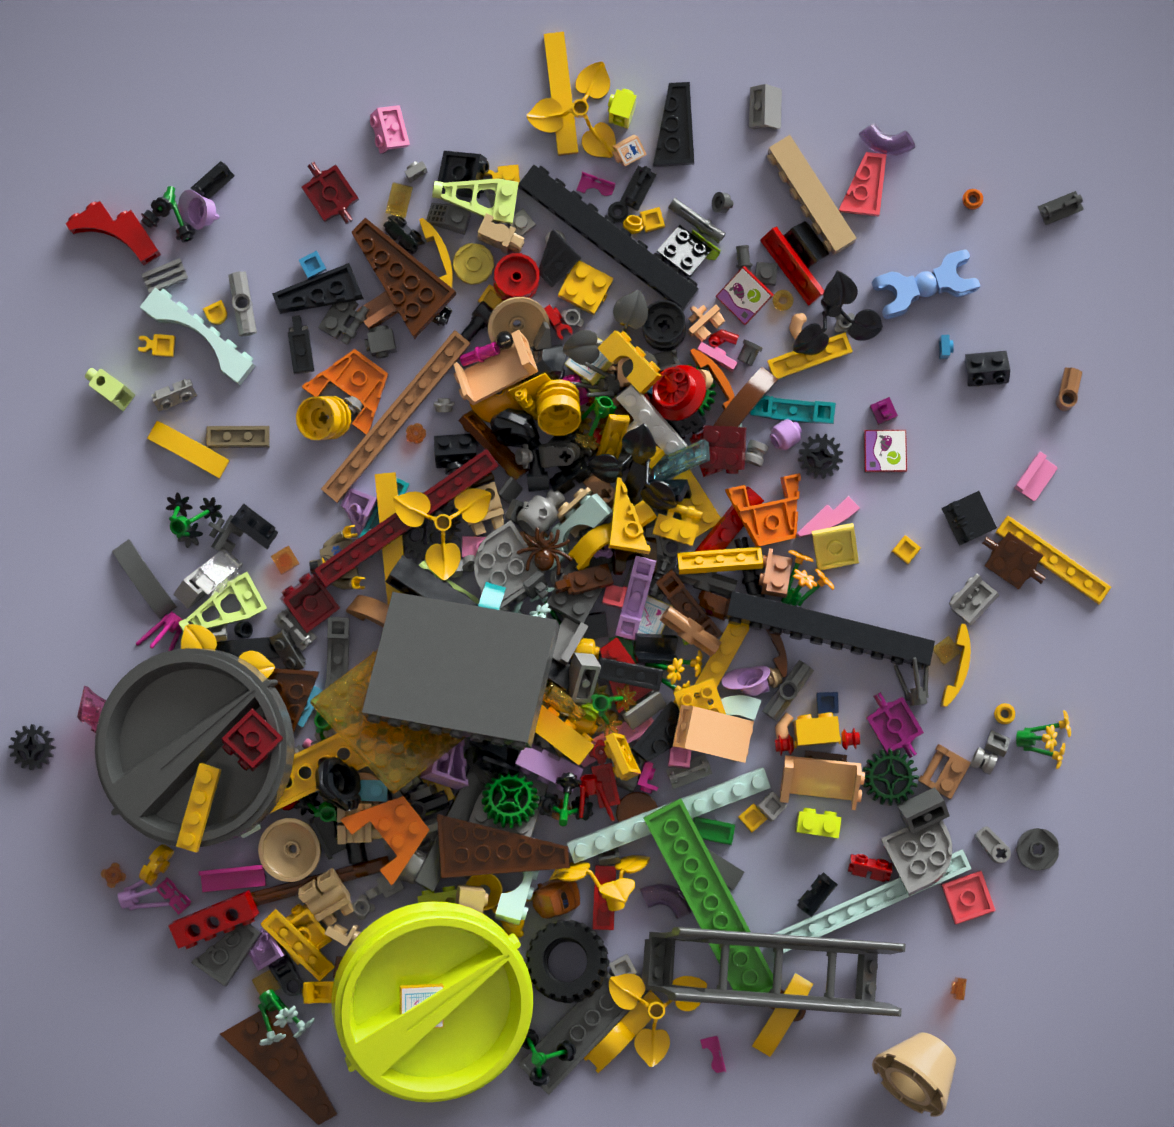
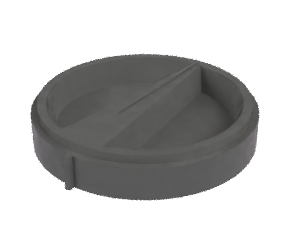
[95,648,294,847]

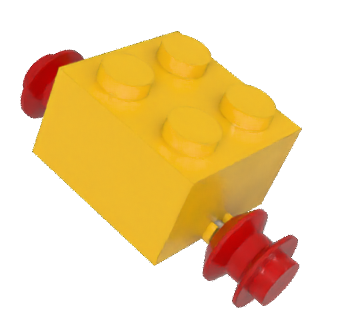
[774,713,860,756]

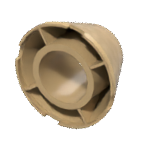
[872,1032,956,1117]

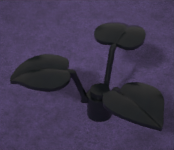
[792,270,883,355]
[588,423,677,510]

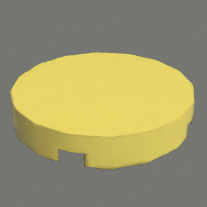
[453,243,494,285]

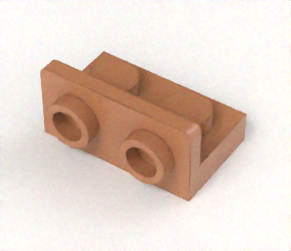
[759,548,793,598]

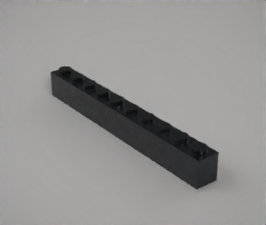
[519,165,699,312]
[385,555,571,697]
[723,591,935,670]

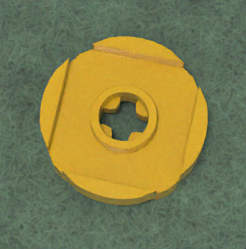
[139,844,174,886]

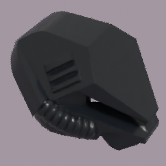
[521,344,567,383]
[490,408,541,450]
[315,757,361,811]

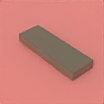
[206,426,270,448]

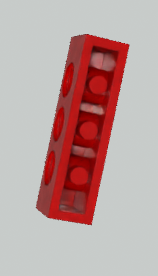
[168,890,259,949]

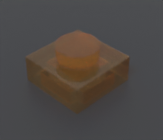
[271,545,300,574]
[950,977,967,1000]

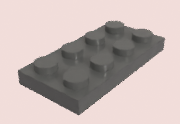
[547,547,613,625]

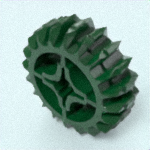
[862,749,919,806]

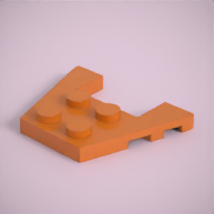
[302,349,389,435]
[725,473,801,547]
[340,796,430,885]

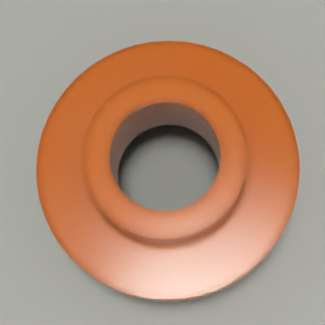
[962,189,983,210]

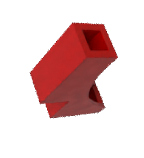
[65,201,161,266]

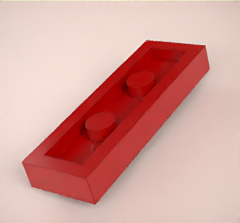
[592,865,616,930]

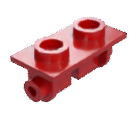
[848,854,893,882]

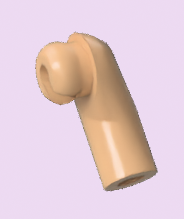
[775,713,794,739]

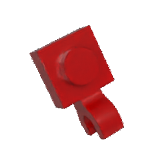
[544,304,573,341]

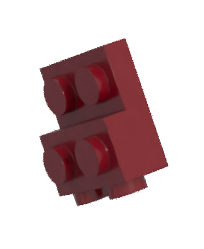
[700,425,747,474]
[280,573,340,633]
[222,708,283,772]

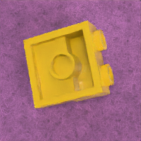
[604,733,641,781]
[286,904,332,965]

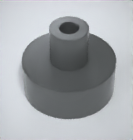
[712,192,734,213]

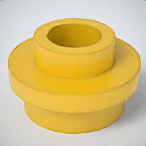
[623,215,643,234]
[994,703,1015,725]

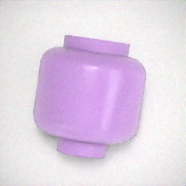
[770,419,802,450]

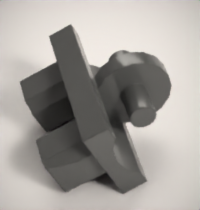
[209,515,244,553]

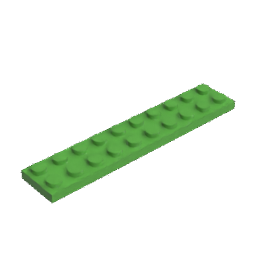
[643,798,773,1006]

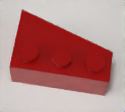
[599,637,652,713]

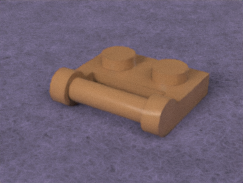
[918,744,971,799]

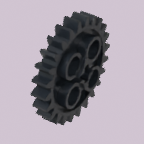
[402,492,462,560]

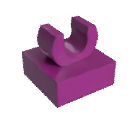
[870,397,898,425]

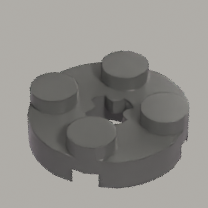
[1016,828,1059,871]

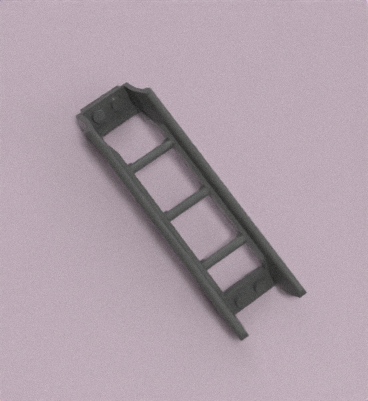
[642,927,906,1017]

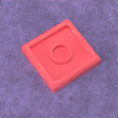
[941,871,995,925]

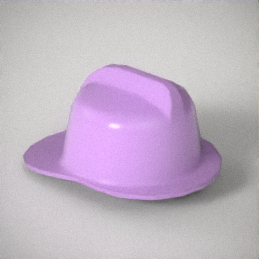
[178,189,220,230]
[721,666,770,697]

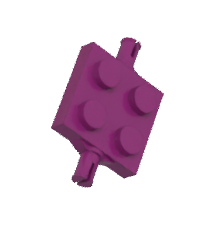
[866,692,924,758]

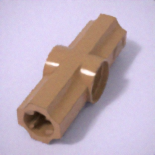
[660,606,722,657]

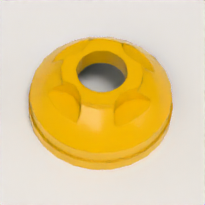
[465,874,503,911]

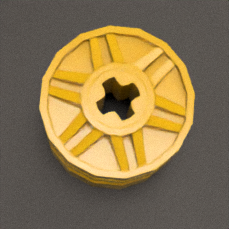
[536,380,581,436]
[296,396,351,440]

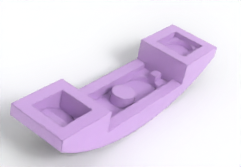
[615,556,656,640]

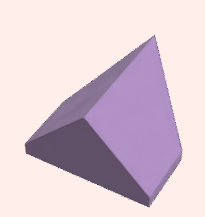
[341,488,377,536]
[249,927,287,971]

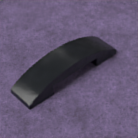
[215,637,280,659]

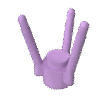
[118,880,170,911]

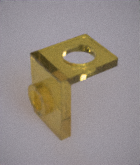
[385,182,413,218]

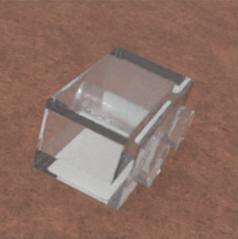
[192,548,243,597]

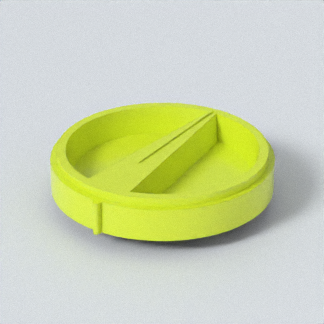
[331,902,533,1102]

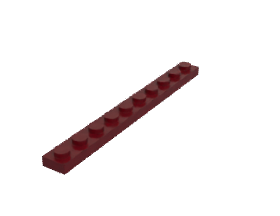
[314,449,499,588]

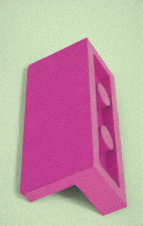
[198,865,266,892]

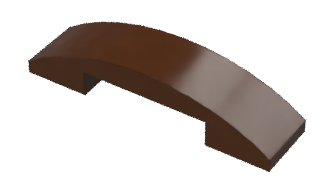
[713,367,778,427]
[655,569,723,638]
[766,629,787,678]

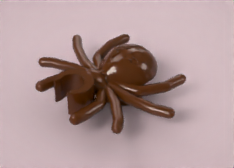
[517,527,572,575]

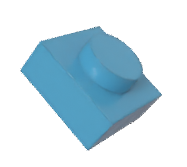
[299,251,327,279]
[939,335,954,359]

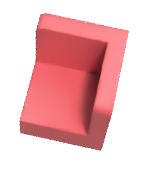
[602,585,627,609]

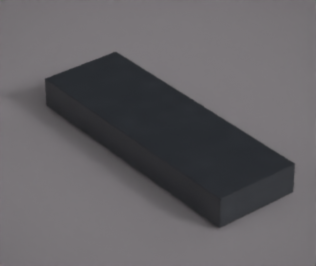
[598,657,664,691]

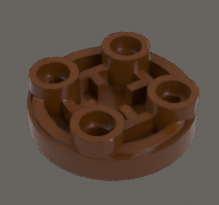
[616,792,658,823]

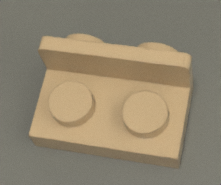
[324,924,361,946]

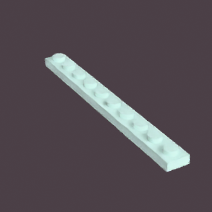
[566,767,771,864]
[774,849,972,953]

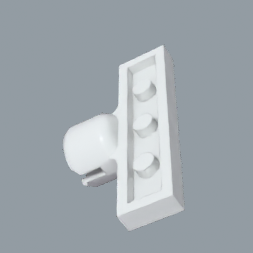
[616,384,688,460]

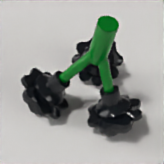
[538,772,593,827]

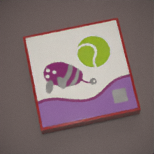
[715,266,774,325]
[864,430,907,472]

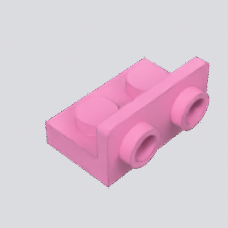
[370,105,410,154]

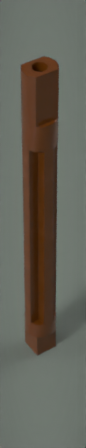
[251,855,390,906]

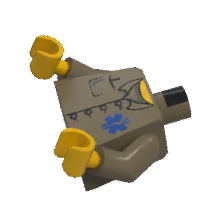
[309,525,365,590]

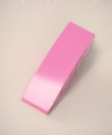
[796,496,860,538]

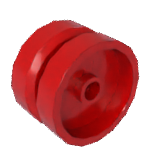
[493,253,540,301]

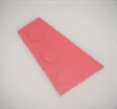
[839,152,887,217]

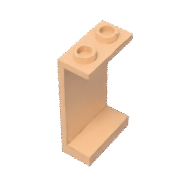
[453,330,538,405]
[673,705,754,763]
[780,755,865,810]

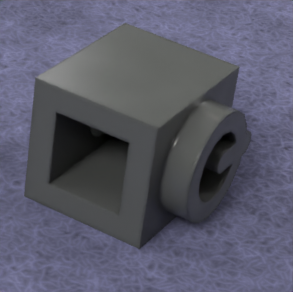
[364,326,397,359]

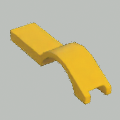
[568,500,657,571]
[583,990,664,1073]

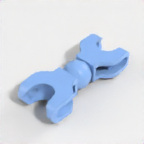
[871,250,981,319]

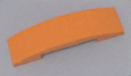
[690,348,735,410]

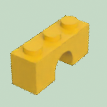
[597,330,662,394]

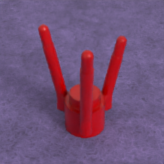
[579,774,615,821]

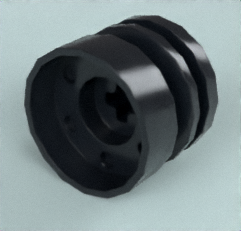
[642,300,686,351]

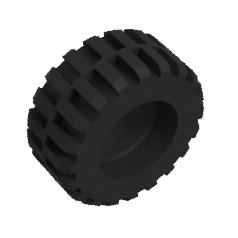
[525,920,609,1003]

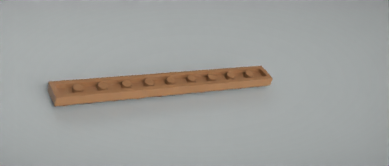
[321,330,471,503]

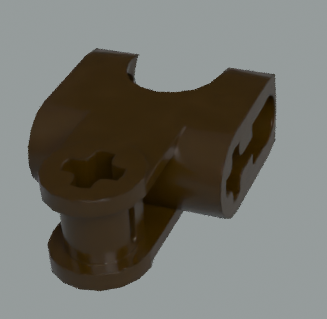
[612,526,657,576]

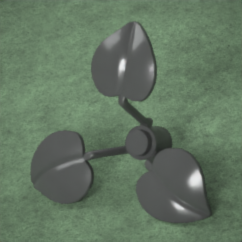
[563,290,658,377]

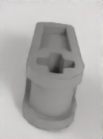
[975,826,1011,863]

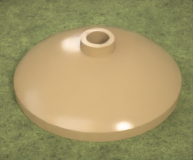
[487,297,550,351]
[258,818,321,882]

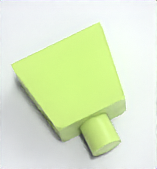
[85,368,135,411]

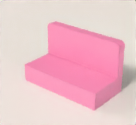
[1014,451,1058,501]

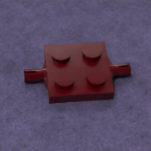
[302,162,359,224]

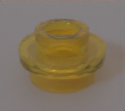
[773,290,794,311]

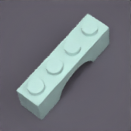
[535,493,613,570]
[495,871,539,925]

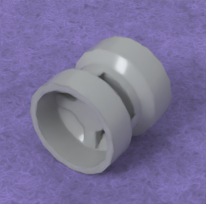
[745,440,769,467]
[970,747,998,775]

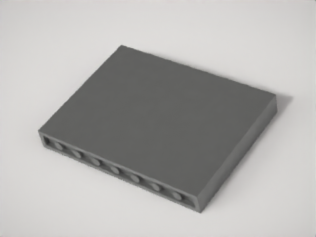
[362,592,560,750]

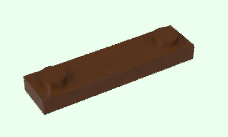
[458,410,529,481]

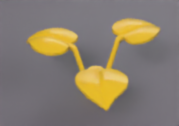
[527,62,616,158]
[393,488,492,580]
[181,624,275,678]
[553,855,650,911]
[609,974,707,1067]

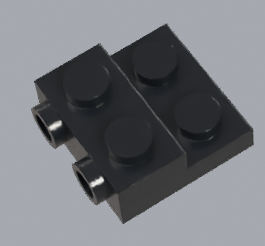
[438,151,489,199]

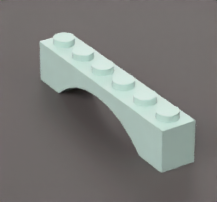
[140,287,256,386]

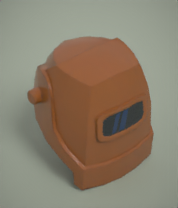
[533,879,580,919]

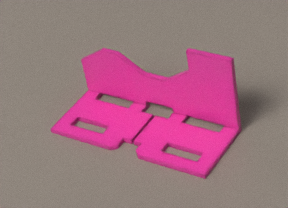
[576,172,615,196]
[156,877,191,915]
[700,1036,726,1073]

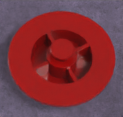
[652,365,706,421]

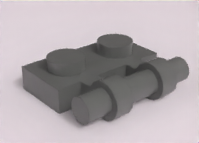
[318,301,369,345]

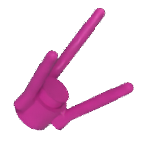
[136,611,183,651]

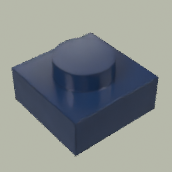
[816,692,839,714]

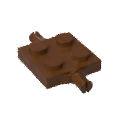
[982,531,1046,589]

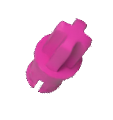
[459,342,500,366]

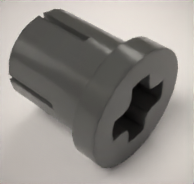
[737,339,763,366]

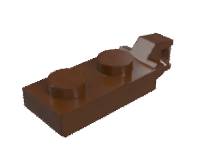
[554,563,614,596]

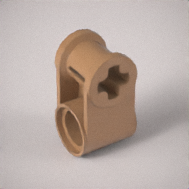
[583,474,615,510]

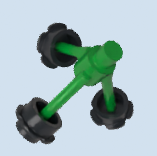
[141,186,195,243]
[521,1029,576,1087]

